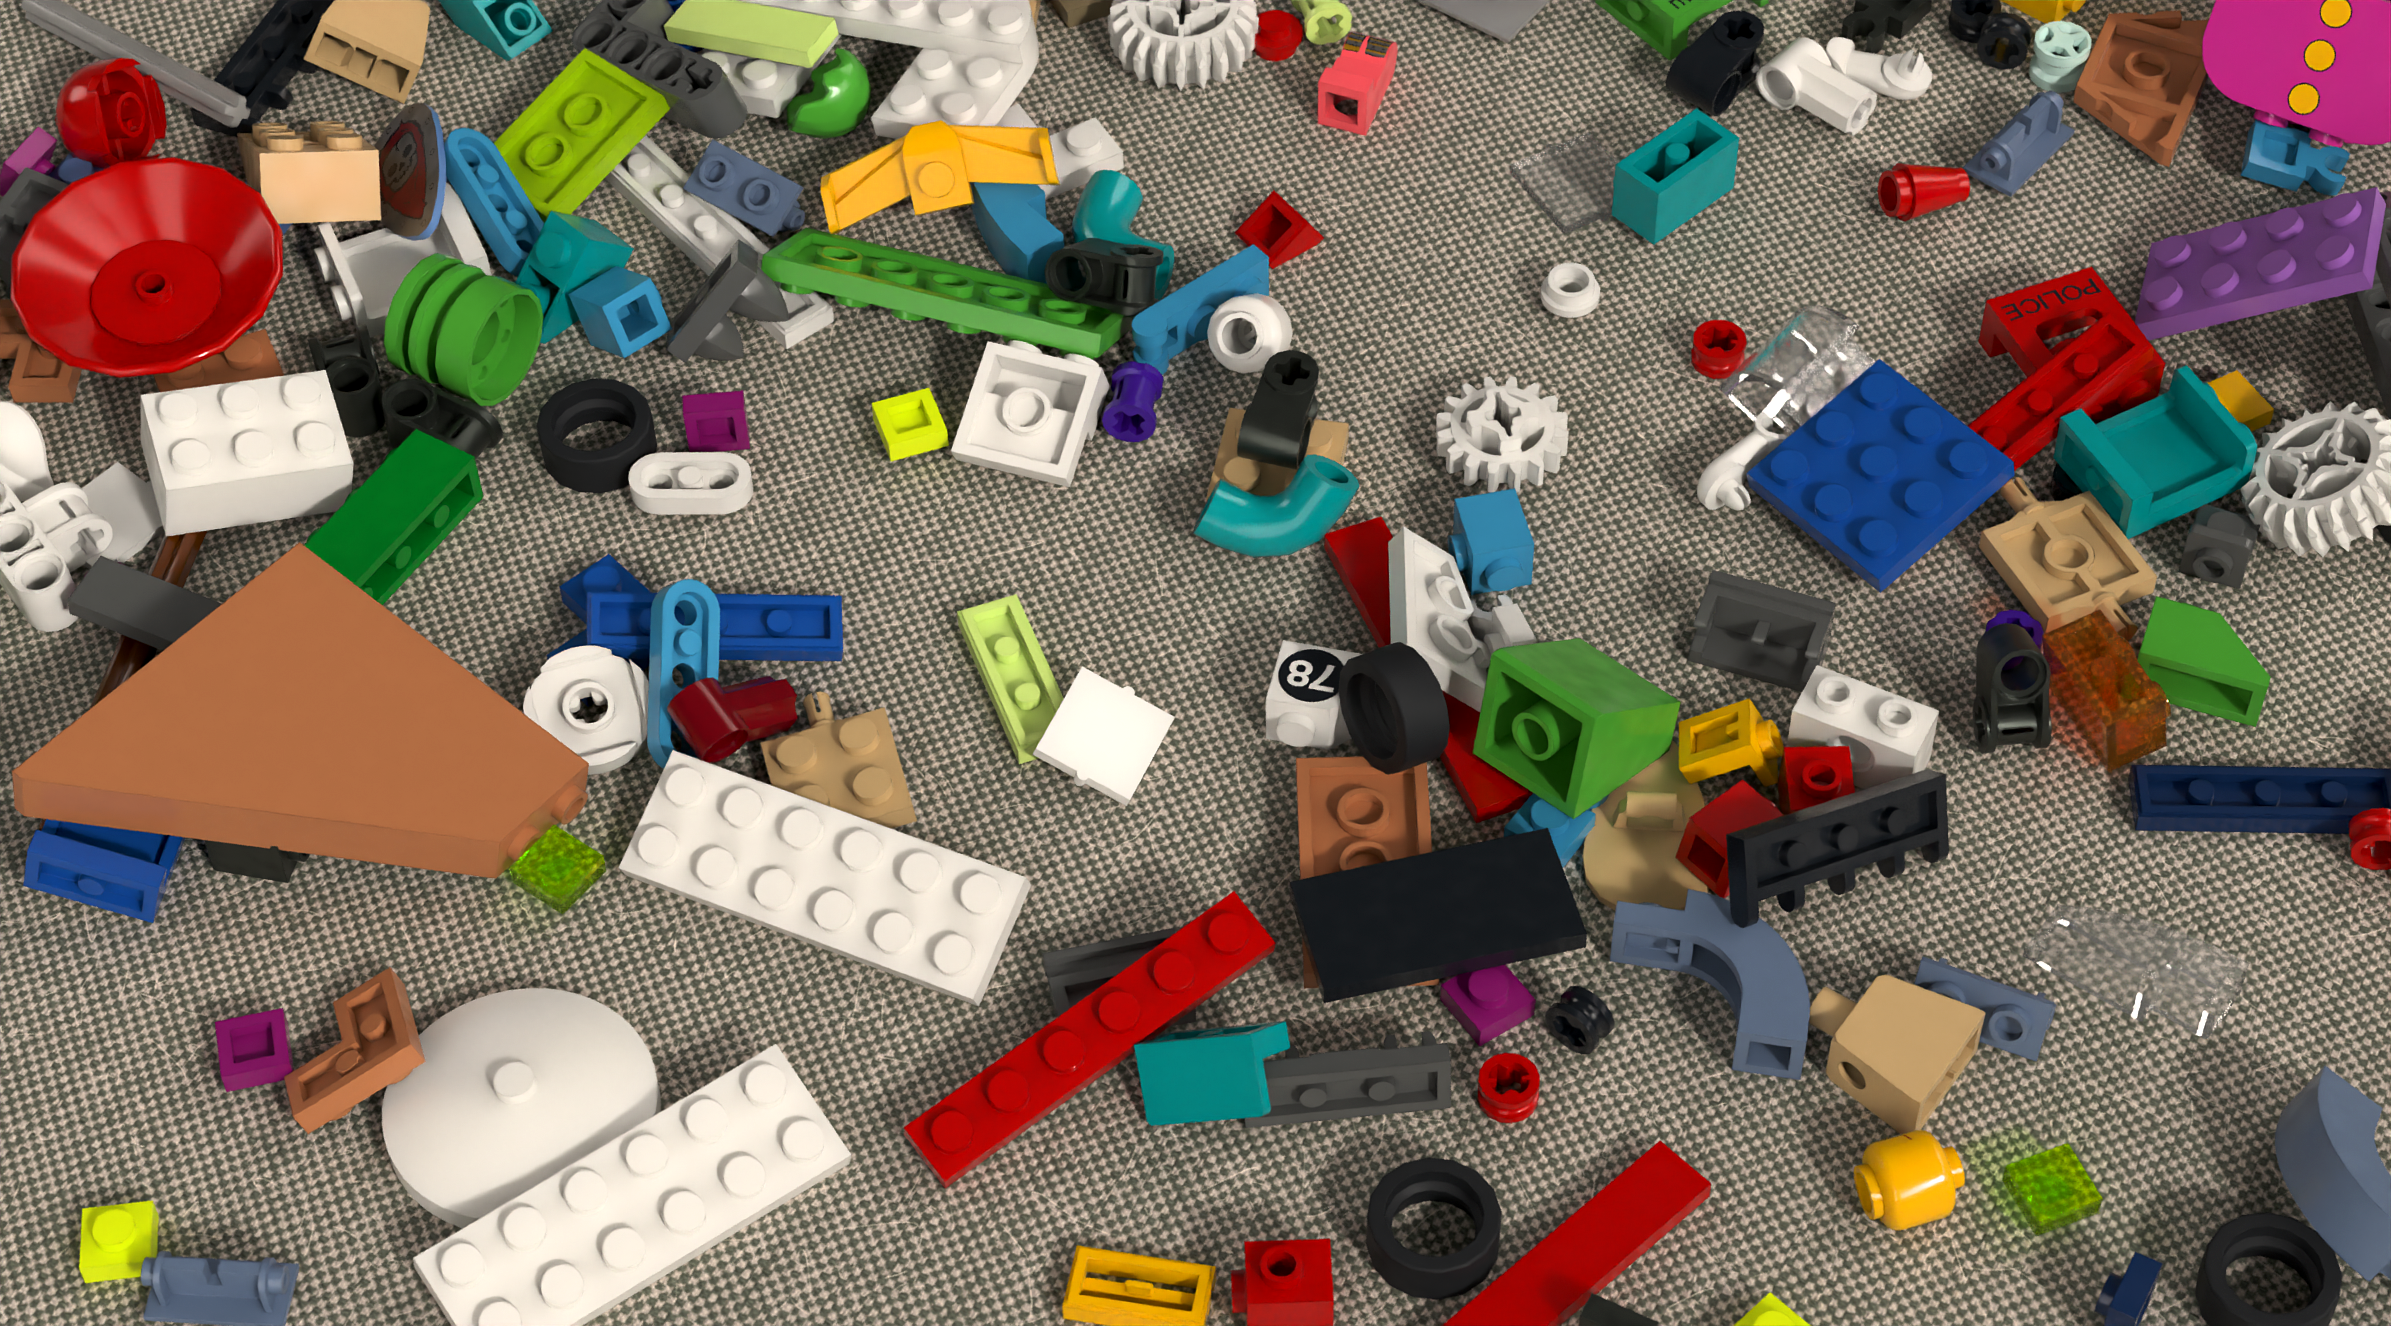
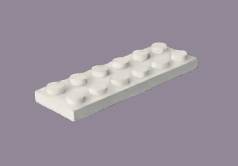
[619,750,1031,1006]
[413,1044,851,1326]

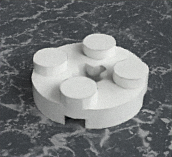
[523,645,649,775]

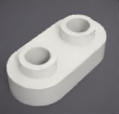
[628,452,753,515]

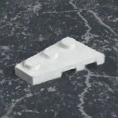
[1388,526,1491,712]

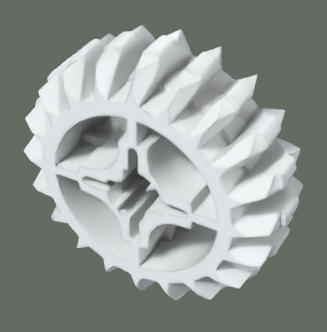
[1108,0,1259,91]
[2240,401,2391,557]

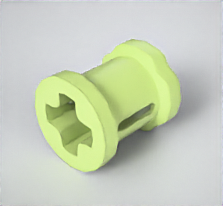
[1290,0,1352,45]

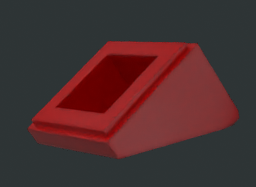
[1234,190,1324,269]

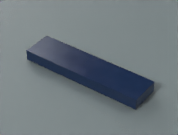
[2128,765,2391,834]

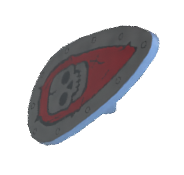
[374,103,449,241]

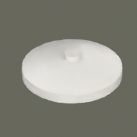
[382,988,661,1228]

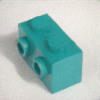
[1612,108,1739,245]

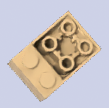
[237,121,381,224]

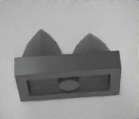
[666,239,789,363]

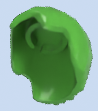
[787,48,871,139]

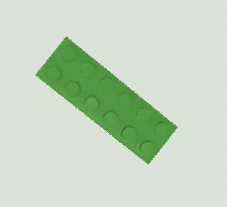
[761,228,1135,360]

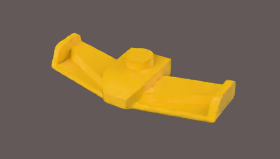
[820,120,1060,234]

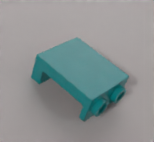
[2053,365,2258,539]

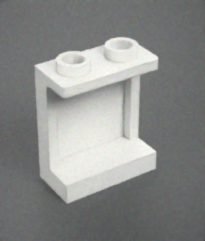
[313,181,491,337]

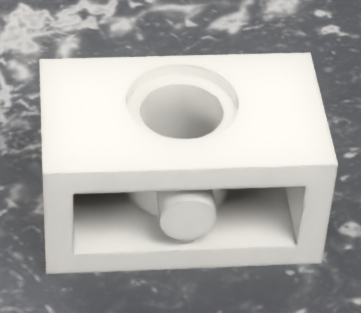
[1787,665,1939,789]

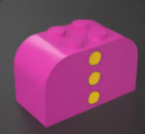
[2202,0,2391,147]

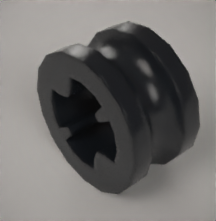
[1948,0,2001,43]
[1977,12,2032,70]
[1545,986,1615,1055]

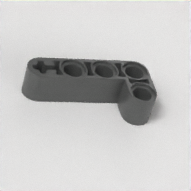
[572,0,748,139]

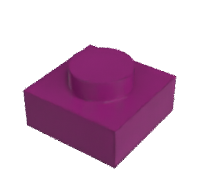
[0,126,57,197]
[682,390,750,452]
[1440,965,1536,1047]
[215,1008,294,1092]

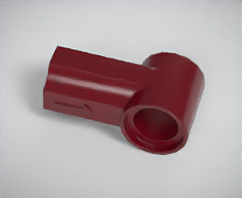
[667,676,798,764]

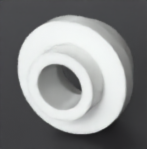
[1541,263,1600,318]

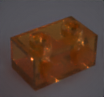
[2042,610,2171,772]

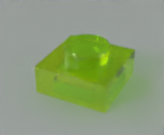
[510,825,607,915]
[2002,1143,2103,1236]

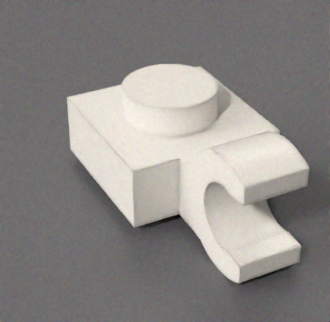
[1467,594,1536,668]

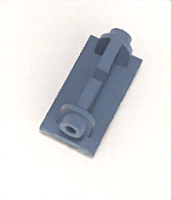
[1963,91,2075,197]
[683,139,805,237]
[1914,957,2057,1061]
[141,1251,300,1326]

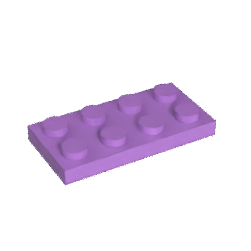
[2135,187,2386,341]

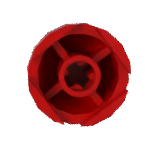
[55,58,167,169]

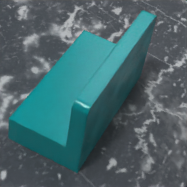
[1134,1021,1290,1126]

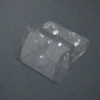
[1719,305,1876,435]

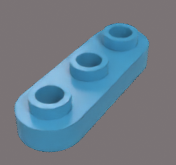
[444,128,544,277]
[647,579,720,769]

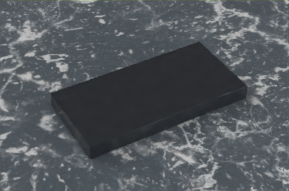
[1289,828,1587,1003]

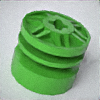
[384,253,543,406]

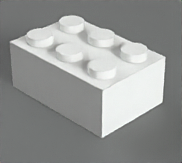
[140,370,353,537]

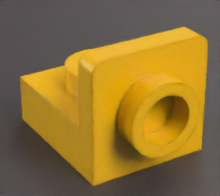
[1679,698,1784,787]

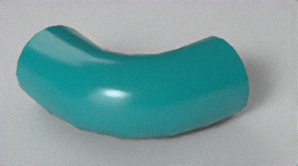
[1071,169,1174,300]
[1193,454,1360,558]

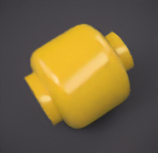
[1853,1130,1965,1230]

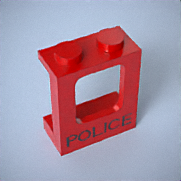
[1978,267,2166,438]

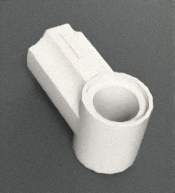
[1756,37,1877,136]

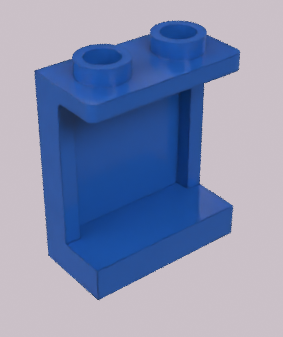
[23,819,185,923]

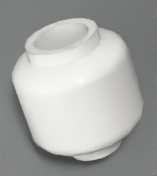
[1207,293,1293,374]

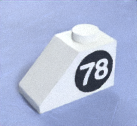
[1266,640,1361,750]

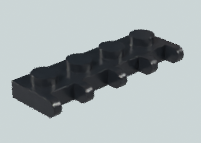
[190,0,334,138]
[1726,769,1949,928]

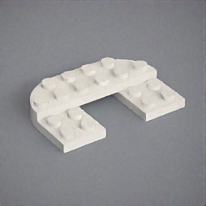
[699,0,1039,139]

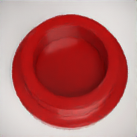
[1254,10,1303,61]

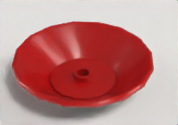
[10,157,283,378]

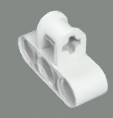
[0,479,113,632]

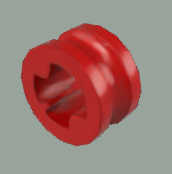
[1691,320,1747,379]
[2349,808,2391,870]
[1477,1053,1540,1123]

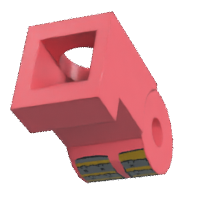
[1318,32,1398,136]

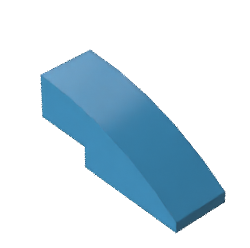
[970,182,1064,284]

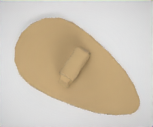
[1582,740,1709,911]

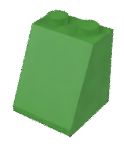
[1473,638,1681,819]

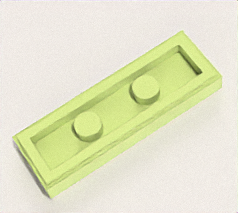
[664,0,839,68]
[957,594,1064,764]

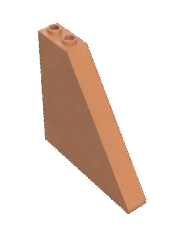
[12,542,589,879]

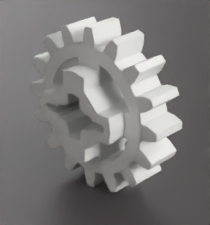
[1436,376,1569,493]

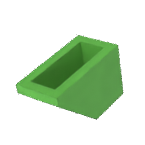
[2129,596,2271,727]

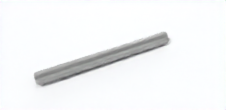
[21,0,250,127]

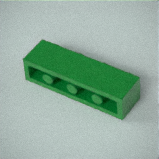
[304,429,484,605]

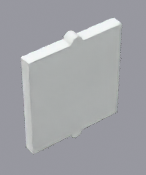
[60,462,164,570]
[1033,667,1175,806]

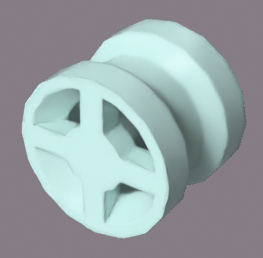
[2028,21,2092,93]

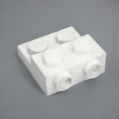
[951,340,1110,487]

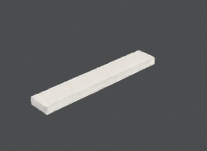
[605,135,834,349]

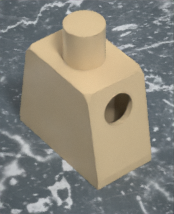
[304,0,430,104]
[1809,975,1986,1134]

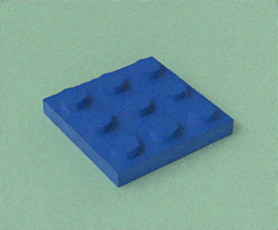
[1746,359,2015,593]

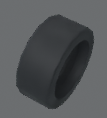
[536,378,657,493]
[1338,642,1450,775]
[1366,1157,1502,1300]
[2195,1212,2342,1326]

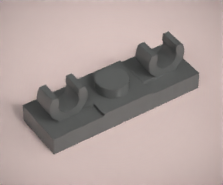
[1244,1031,1451,1128]

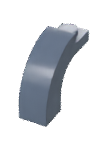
[1610,889,1810,1080]
[2275,1066,2391,1282]

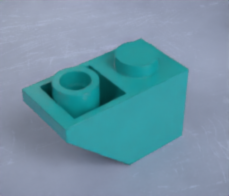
[439,0,553,62]
[515,211,634,344]

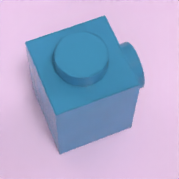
[568,266,672,358]
[1448,488,1534,595]

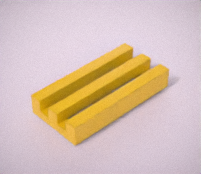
[1062,1245,1216,1326]

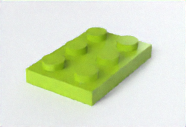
[494,48,670,223]

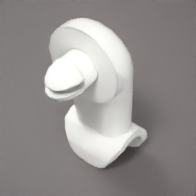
[1825,37,1932,100]
[1697,413,1788,511]

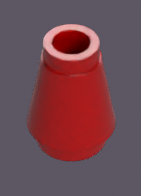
[1878,163,1970,221]

